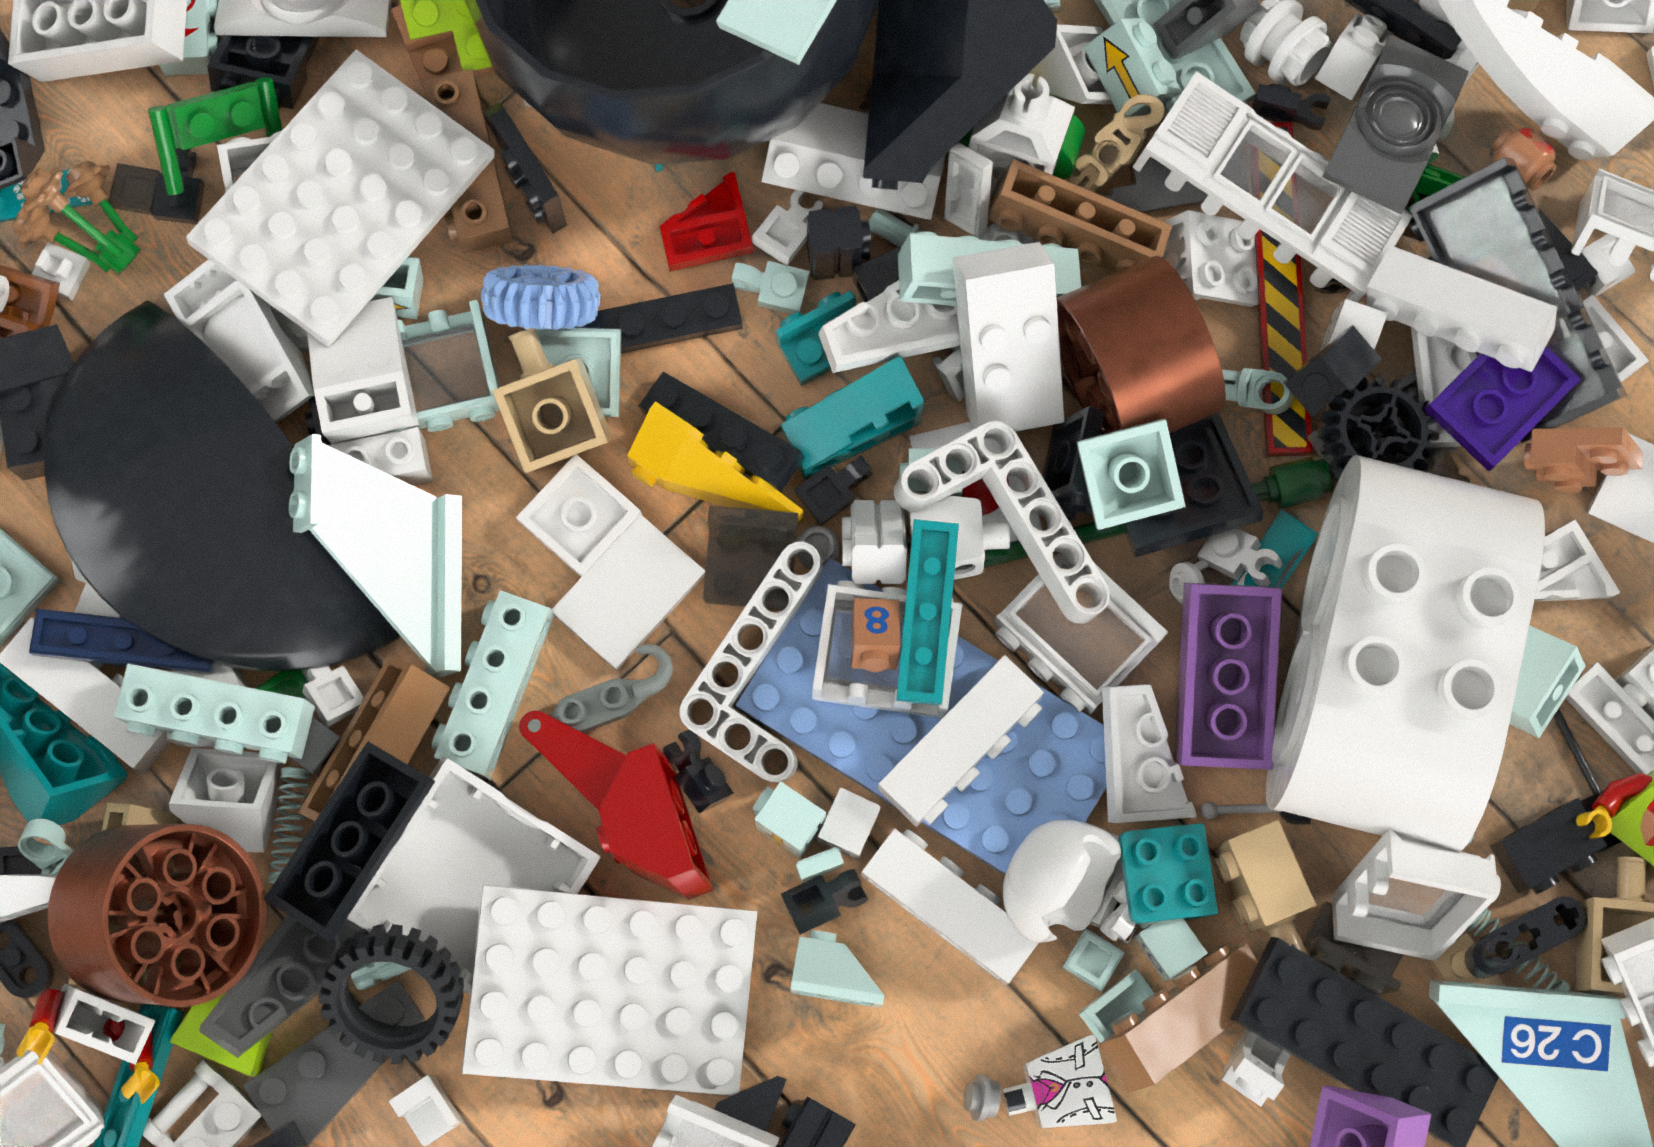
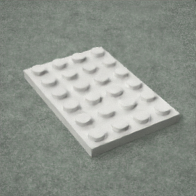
[186,50,495,347]
[461,885,757,1096]

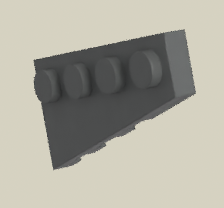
[199,915,370,1058]
[243,980,425,1146]

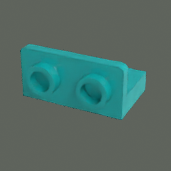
[776,290,856,386]

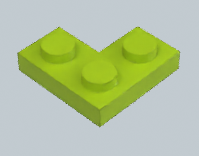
[400,0,492,71]

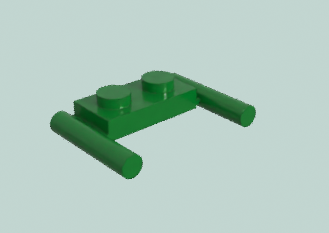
[148,77,283,195]

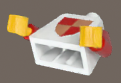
[16,983,160,1104]

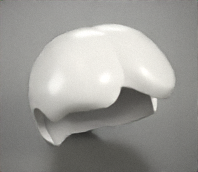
[1003,820,1121,943]

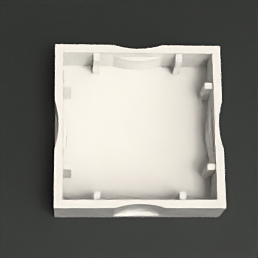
[347,757,601,995]

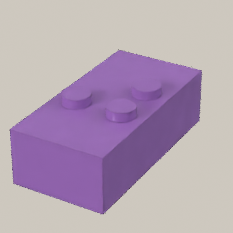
[1174,583,1282,770]

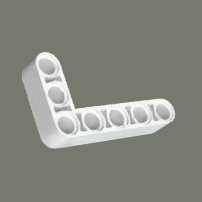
[894,420,1110,624]
[680,542,823,783]

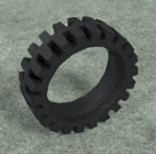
[319,924,464,1064]

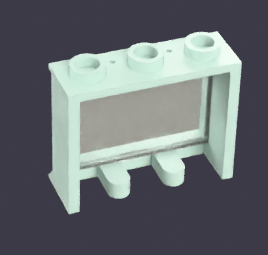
[375,300,500,435]

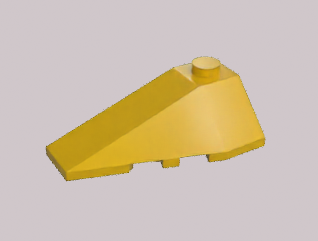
[627,401,803,527]

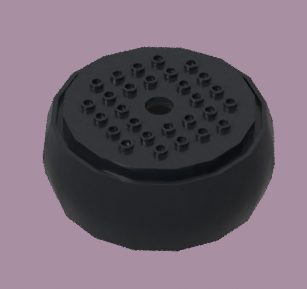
[465,0,880,165]

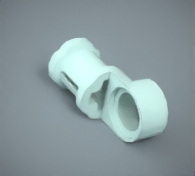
[1222,368,1294,415]
[18,819,74,875]

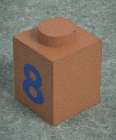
[851,598,900,672]

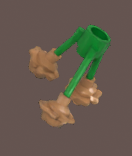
[12,161,142,275]

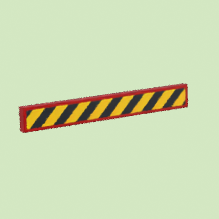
[1249,122,1312,457]

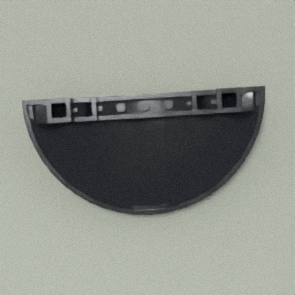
[44,300,400,671]

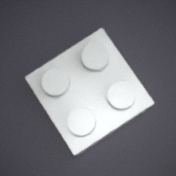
[516,454,642,577]

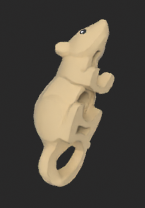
[1069,94,1165,195]

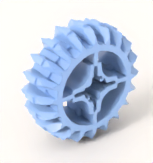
[481,264,600,330]

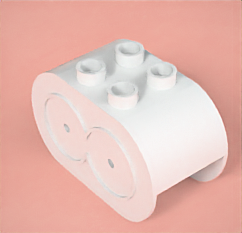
[1266,455,1545,853]

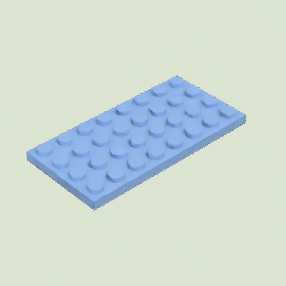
[735,558,1106,875]

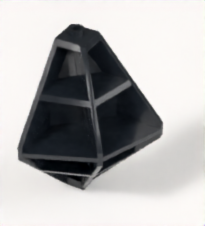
[863,0,1058,190]

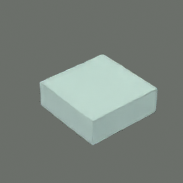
[796,847,844,883]
[1061,928,1125,992]

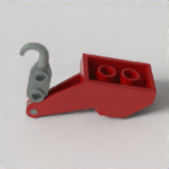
[519,644,714,900]

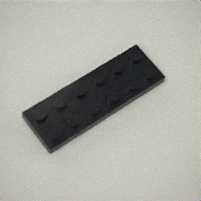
[1230,937,1499,1147]

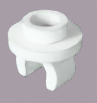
[1169,561,1216,604]

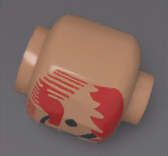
[1491,127,1557,191]

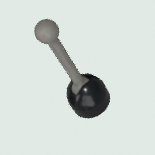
[1200,802,1311,825]

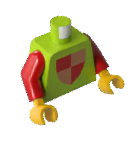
[1576,770,1654,866]

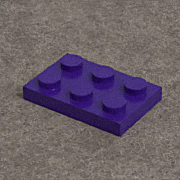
[1424,346,1581,472]

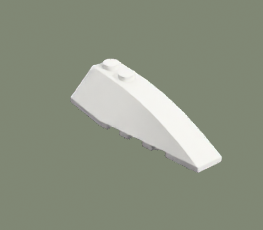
[1437,0,1654,161]

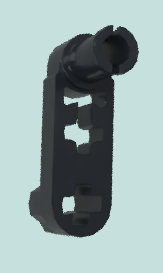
[1464,896,1586,979]

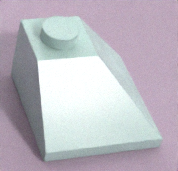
[1077,419,1185,530]
[790,930,884,1008]

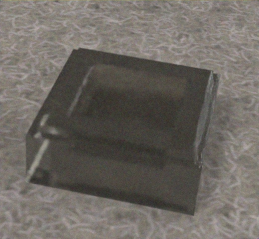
[108,163,162,215]

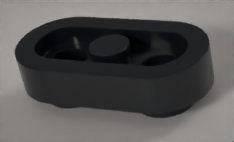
[0,919,54,998]

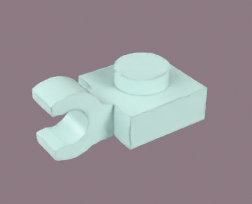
[731,261,810,314]

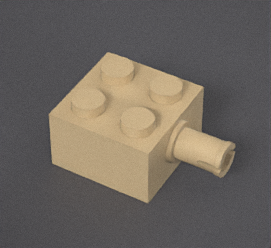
[492,328,613,473]
[1212,819,1316,956]
[1575,857,1654,997]

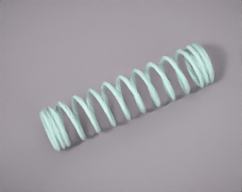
[267,767,311,883]
[1467,908,1570,991]

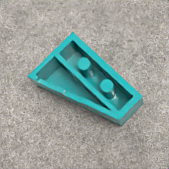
[781,355,925,481]

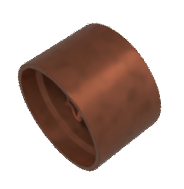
[1056,256,1226,434]
[48,824,267,1007]

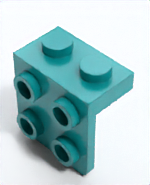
[1118,823,1218,924]

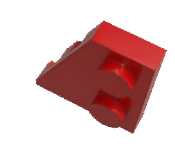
[659,171,753,272]

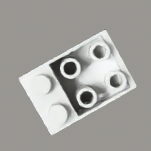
[307,297,419,444]

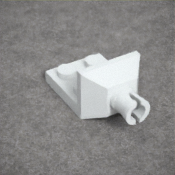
[969,74,1075,195]

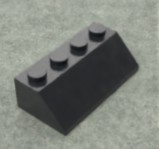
[264,741,436,942]

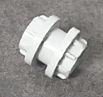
[1240,0,1332,86]

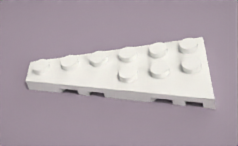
[818,222,1042,373]

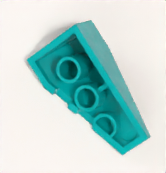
[0,663,128,825]

